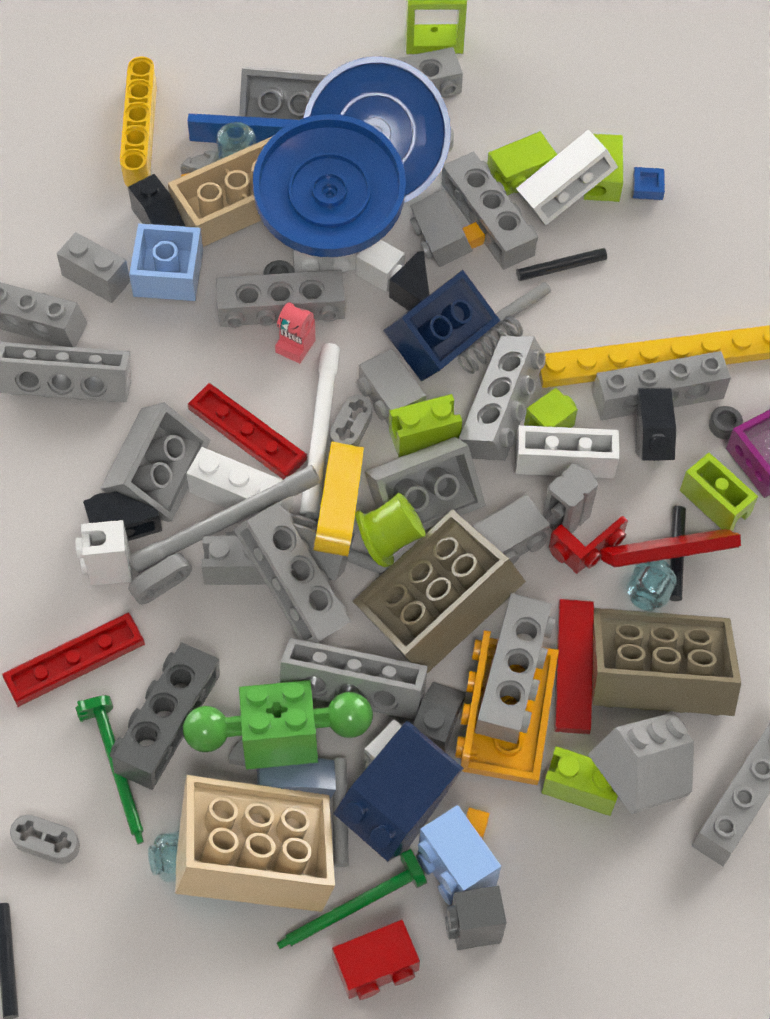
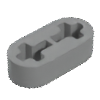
[330,395,372,446]
[128,553,192,605]
[10,815,80,864]

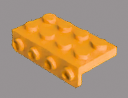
[455,630,559,785]

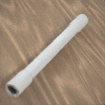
[300,343,340,520]

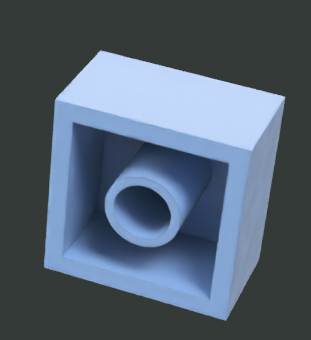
[129,223,203,301]
[417,805,501,905]

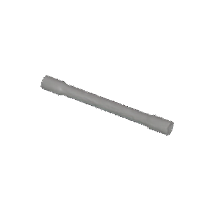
[130,465,321,573]

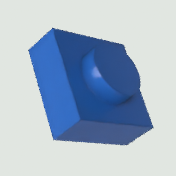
[633,167,665,200]

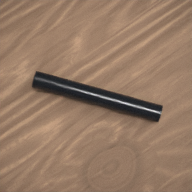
[516,248,607,281]
[669,506,686,602]
[0,903,19,1019]

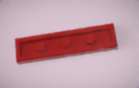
[188,383,307,480]
[600,529,741,568]
[554,599,594,735]
[2,612,145,707]

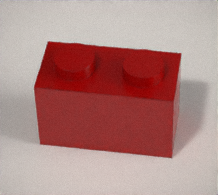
[332,919,420,1000]

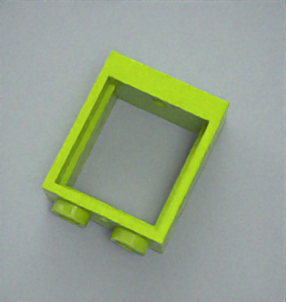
[405,0,467,54]

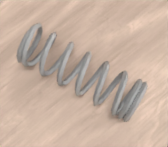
[458,315,523,374]

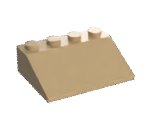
[175,775,335,912]

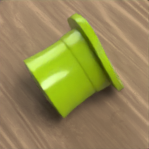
[355,493,426,567]

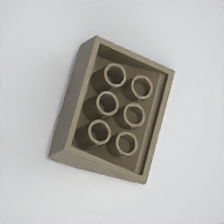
[352,509,526,673]
[592,608,741,716]

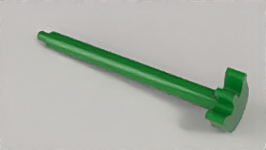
[75,695,144,845]
[277,849,427,949]

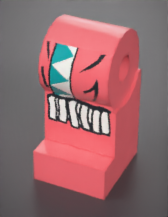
[275,302,316,364]

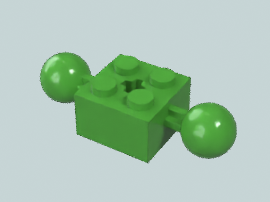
[183,680,373,770]

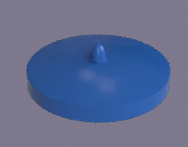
[303,56,451,203]
[253,114,406,257]

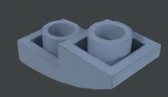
[257,758,336,798]

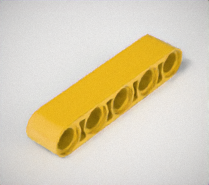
[120,56,157,187]
[313,442,364,557]

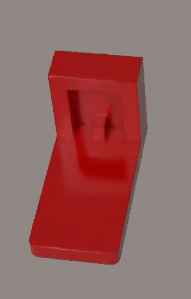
[549,516,628,574]

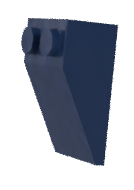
[383,270,500,382]
[333,721,464,862]

